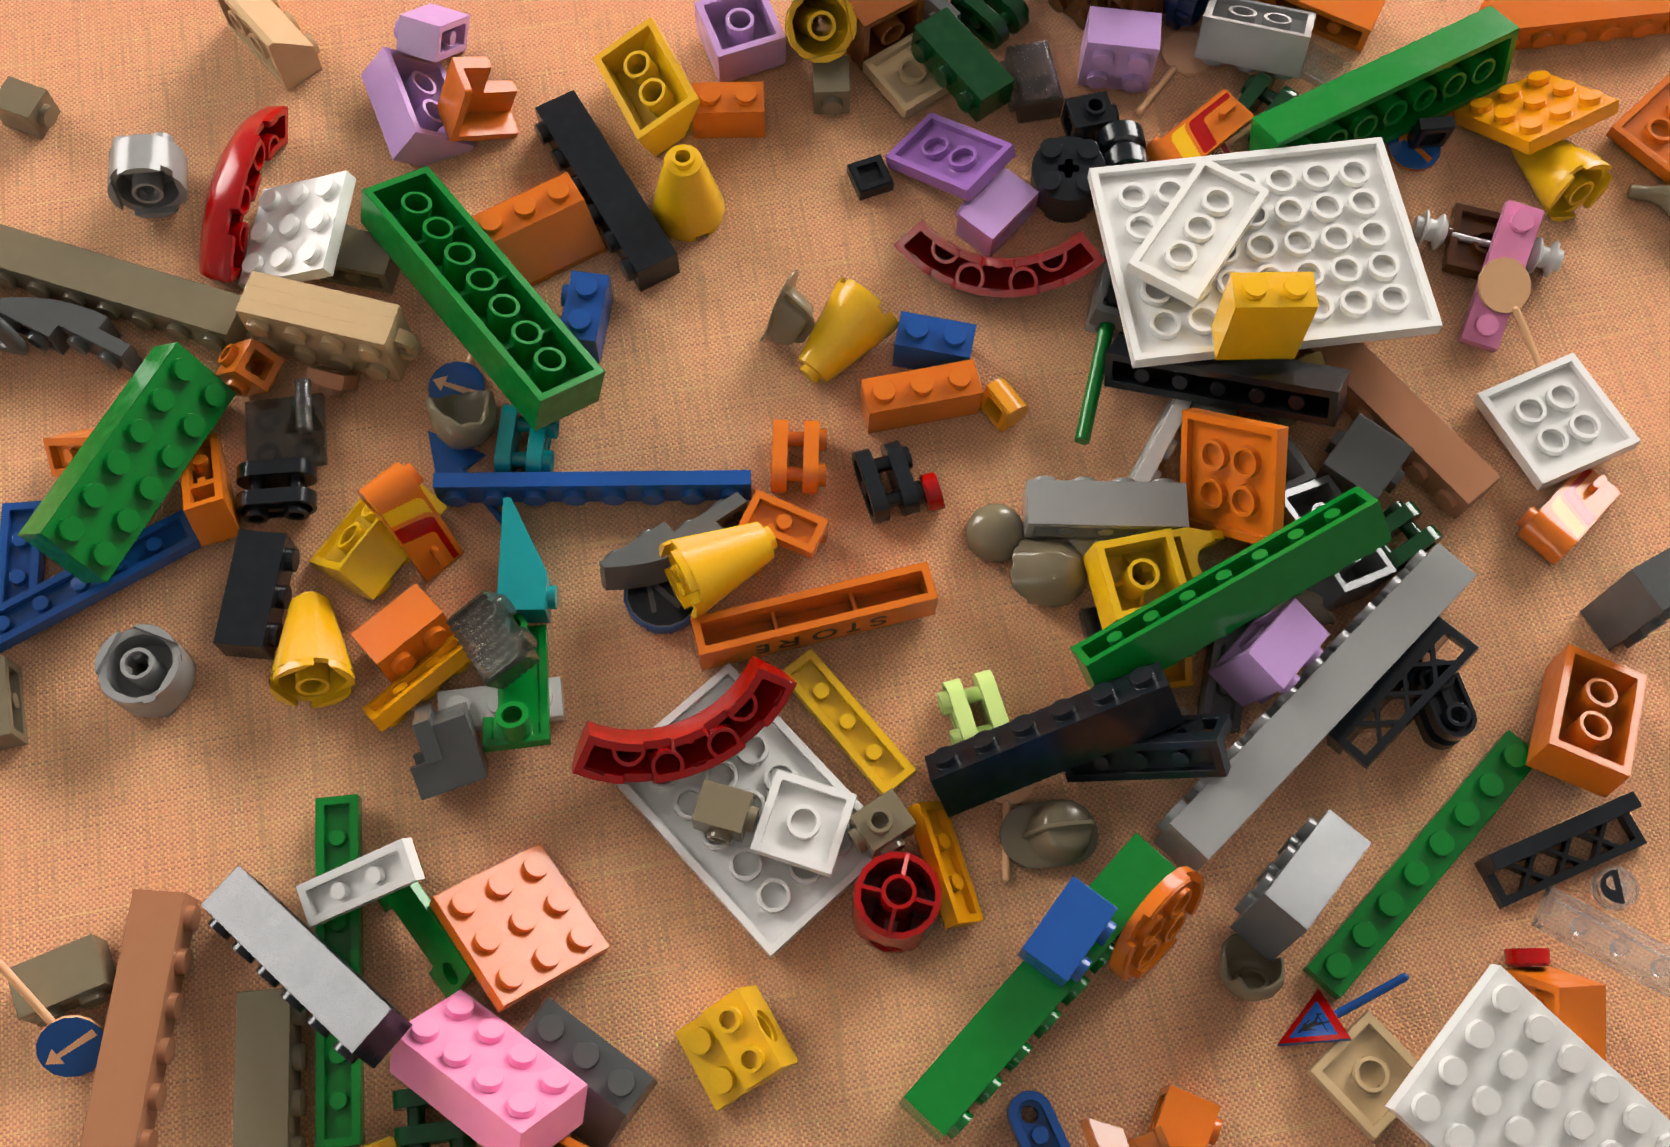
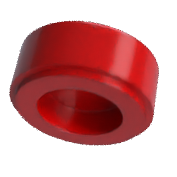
[919,471,945,512]
[1504,948,1551,967]

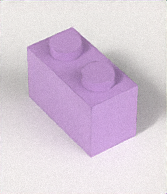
[394,3,470,63]
[955,167,1039,257]

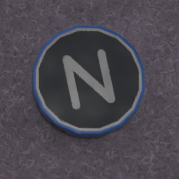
[624,581,693,634]

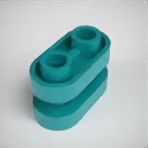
[494,404,560,472]

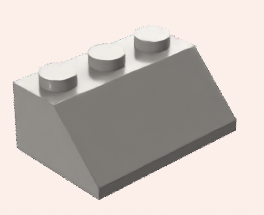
[1194,0,1316,80]

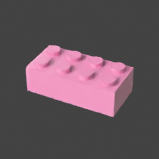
[390,989,588,1147]

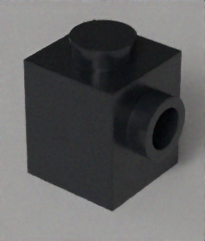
[1060,91,1119,142]

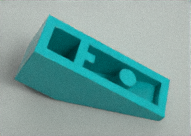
[496,497,558,623]

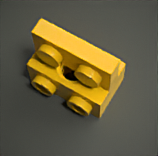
[674,985,799,1111]

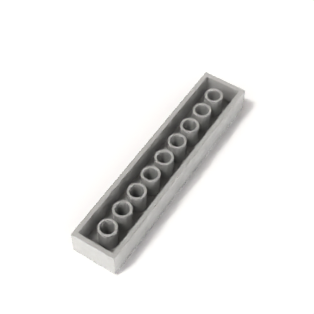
[1154,542,1477,872]

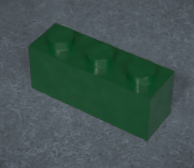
[910,7,1015,122]

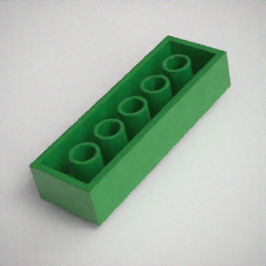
[18,342,237,583]

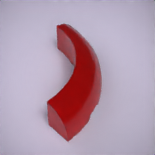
[199,106,288,283]
[894,219,1105,297]
[572,656,797,784]

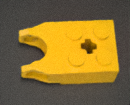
[1082,527,1224,629]

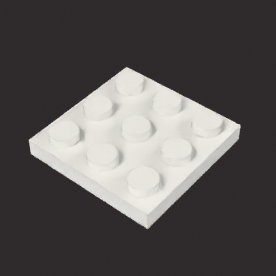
[238,171,356,289]
[1473,353,1641,491]

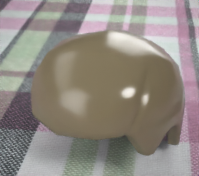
[964,504,1024,563]
[1218,933,1285,1002]

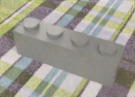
[1023,476,1189,540]

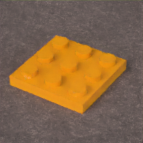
[1455,70,1619,155]

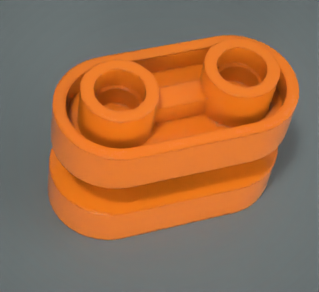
[771,419,827,494]

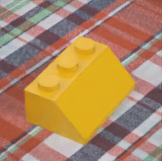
[592,16,700,157]
[308,471,447,600]

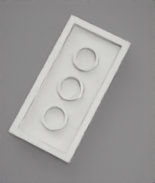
[1126,156,1270,308]

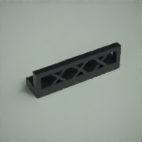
[1327,616,1479,769]
[1064,713,1233,782]
[1474,791,1647,909]

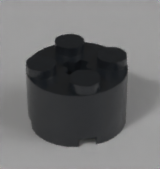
[1030,136,1106,223]

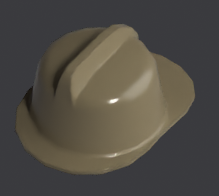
[760,270,815,345]
[1000,799,1098,869]

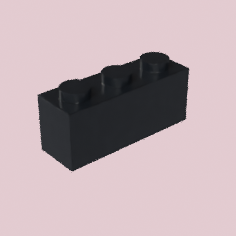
[213,529,300,660]

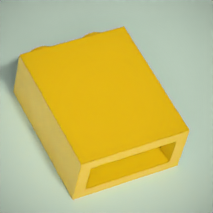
[1211,272,1319,360]

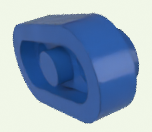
[1007,1091,1070,1147]

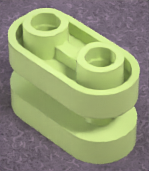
[936,669,1009,745]

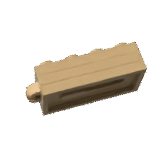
[235,271,421,381]

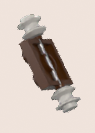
[1412,203,1564,280]

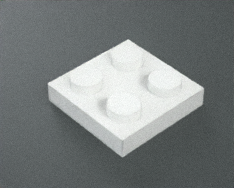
[750,769,857,878]

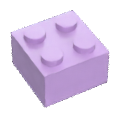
[694,0,786,82]
[1077,6,1162,92]
[1208,598,1330,707]

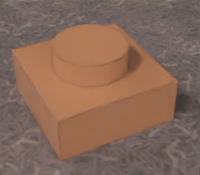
[305,366,359,396]

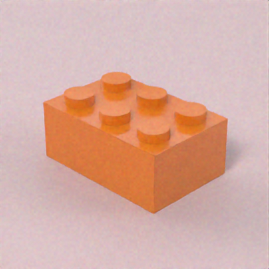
[1526,644,1647,798]

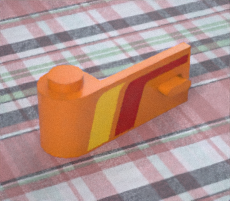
[1145,88,1255,162]
[357,461,464,582]
[1515,468,1621,566]

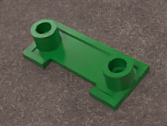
[483,613,551,753]
[378,861,477,998]

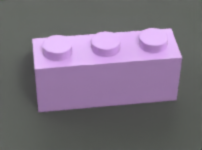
[361,46,475,167]

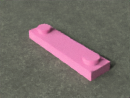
[1457,199,1545,353]

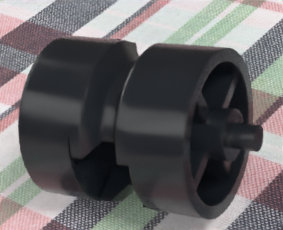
[1097,120,1150,166]

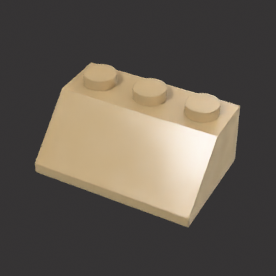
[216,0,323,91]

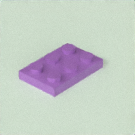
[885,112,1016,202]

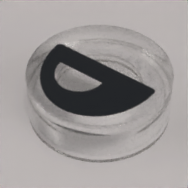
[1591,866,1639,910]

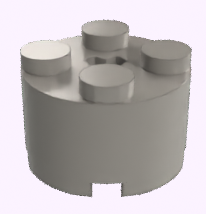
[107,132,188,218]
[95,624,196,718]

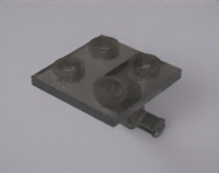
[245,378,328,466]

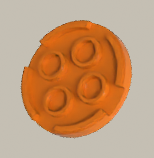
[1109,866,1205,981]

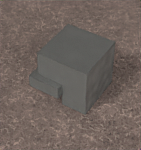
[1316,413,1414,499]
[410,702,488,800]

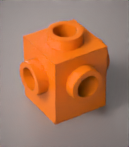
[215,338,285,397]

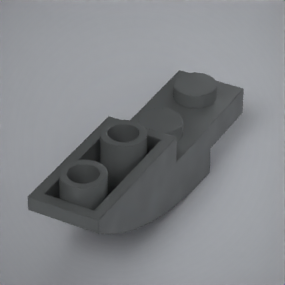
[0,297,143,374]
[599,492,747,591]

